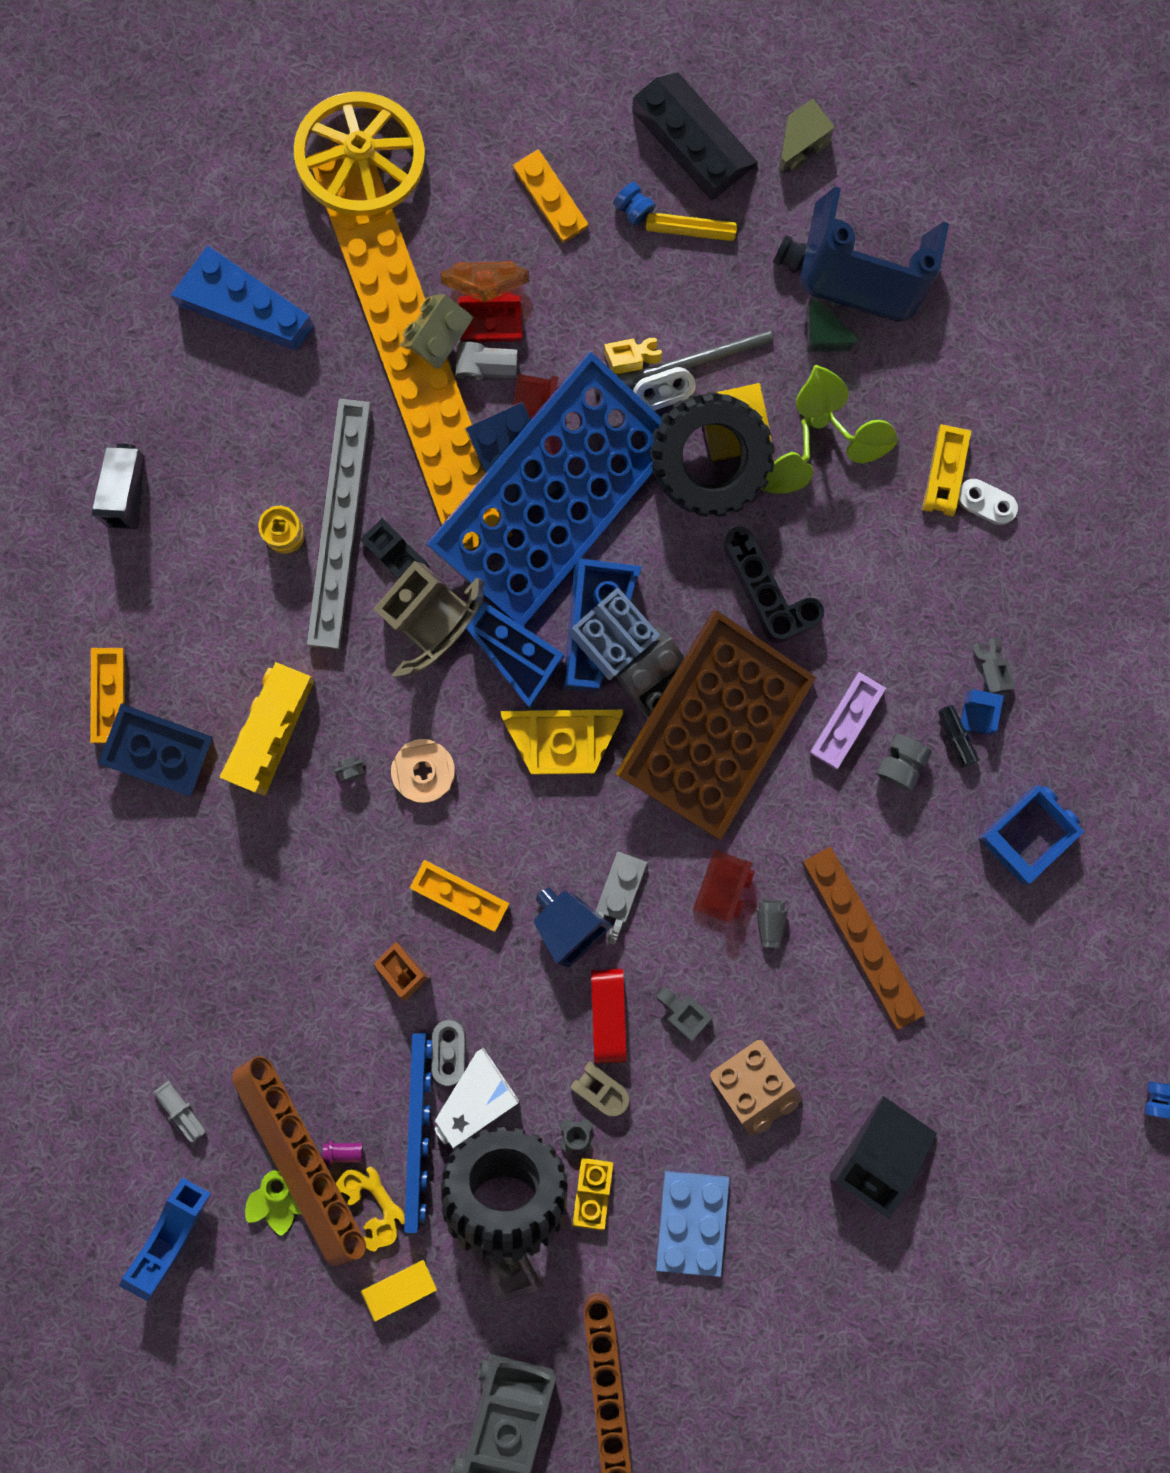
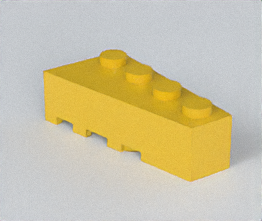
[219,662,315,796]

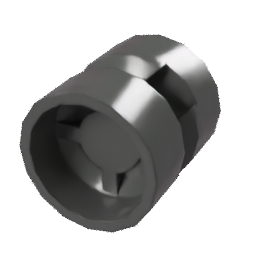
[875,734,932,792]

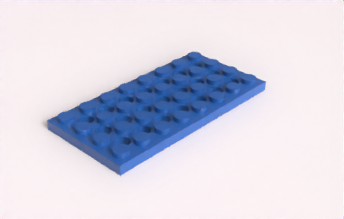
[425,352,662,627]

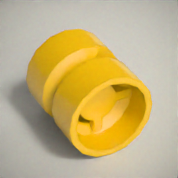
[258,505,305,554]

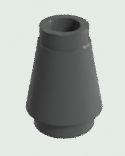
[756,900,788,948]

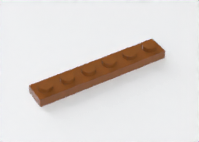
[802,846,926,1030]

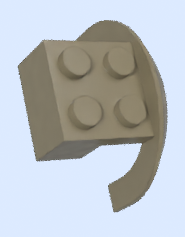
[373,561,485,677]

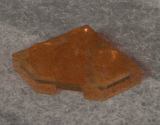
[441,261,529,302]

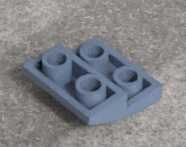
[567,588,660,680]

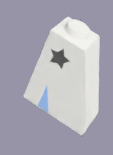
[435,1047,519,1148]

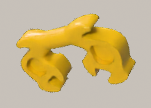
[335,1166,405,1252]

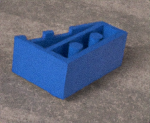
[467,602,565,709]

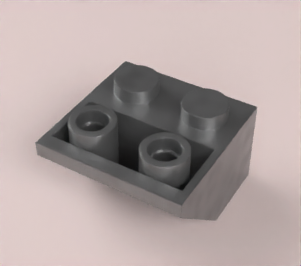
[615,627,684,719]

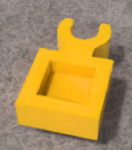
[604,338,662,375]

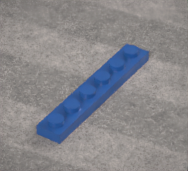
[404,1032,432,1233]

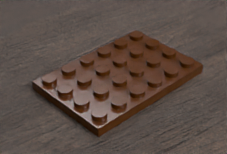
[615,610,817,840]

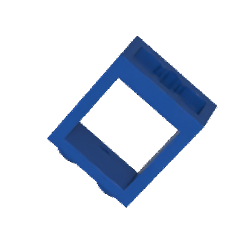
[979,785,1085,884]

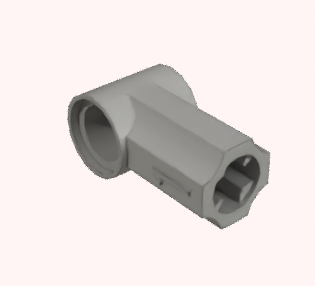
[455,342,518,380]

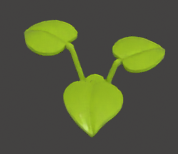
[760,365,899,493]

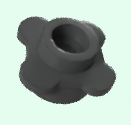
[333,757,365,782]
[560,1119,592,1152]

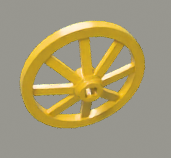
[294,92,425,216]

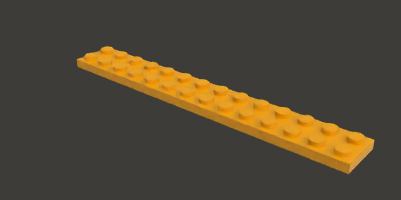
[307,145,512,551]

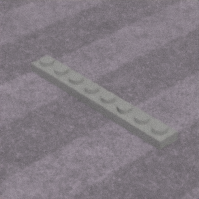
[307,398,371,650]

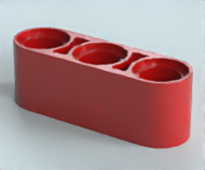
[591,969,626,1064]

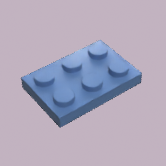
[656,1171,729,1277]

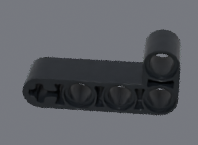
[723,526,825,643]

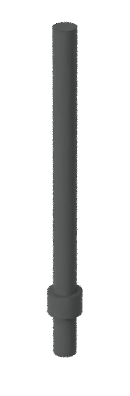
[594,330,773,397]

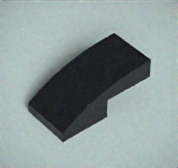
[360,518,429,579]

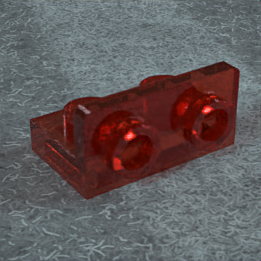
[693,849,755,923]

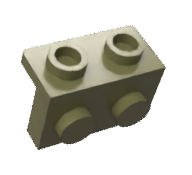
[400,294,474,369]

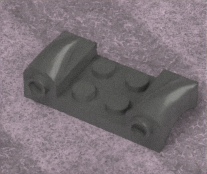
[450,1354,556,1473]

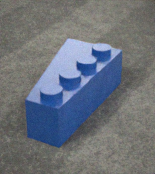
[171,245,314,351]
[562,559,642,692]

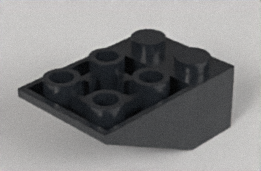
[829,1096,937,1219]

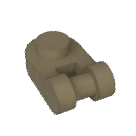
[570,1061,629,1116]

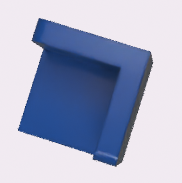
[961,689,1004,735]

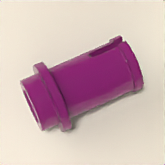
[322,1140,362,1166]

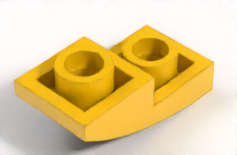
[572,1158,613,1231]
[360,1260,437,1322]

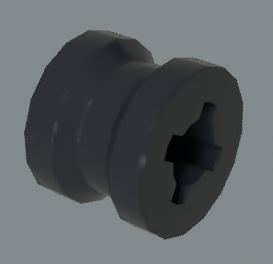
[773,235,807,274]

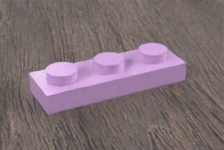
[809,672,886,770]

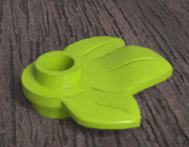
[245,1170,302,1236]

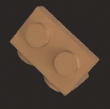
[710,1040,803,1137]

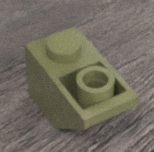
[779,99,835,173]

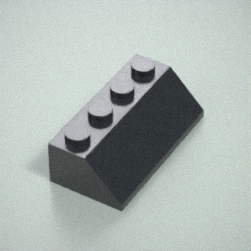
[632,72,758,202]

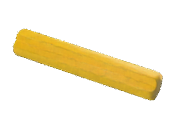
[646,212,737,241]

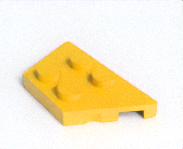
[501,709,623,775]

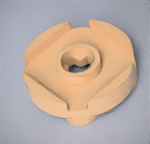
[391,739,455,803]

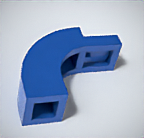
[119,1177,211,1302]

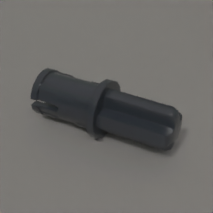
[938,705,980,768]

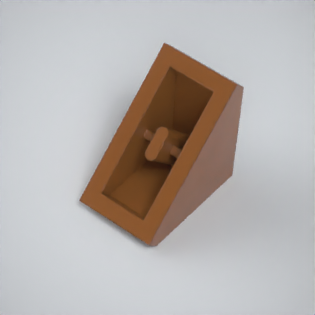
[374,942,431,1001]

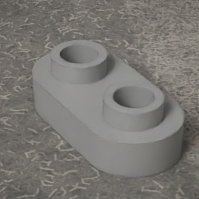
[432,1020,465,1086]

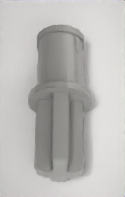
[152,1081,205,1143]

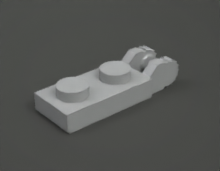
[595,851,647,945]

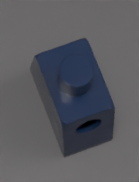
[534,887,613,968]

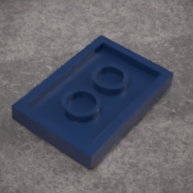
[464,402,562,503]
[98,704,213,796]

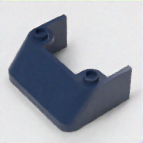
[800,186,949,322]

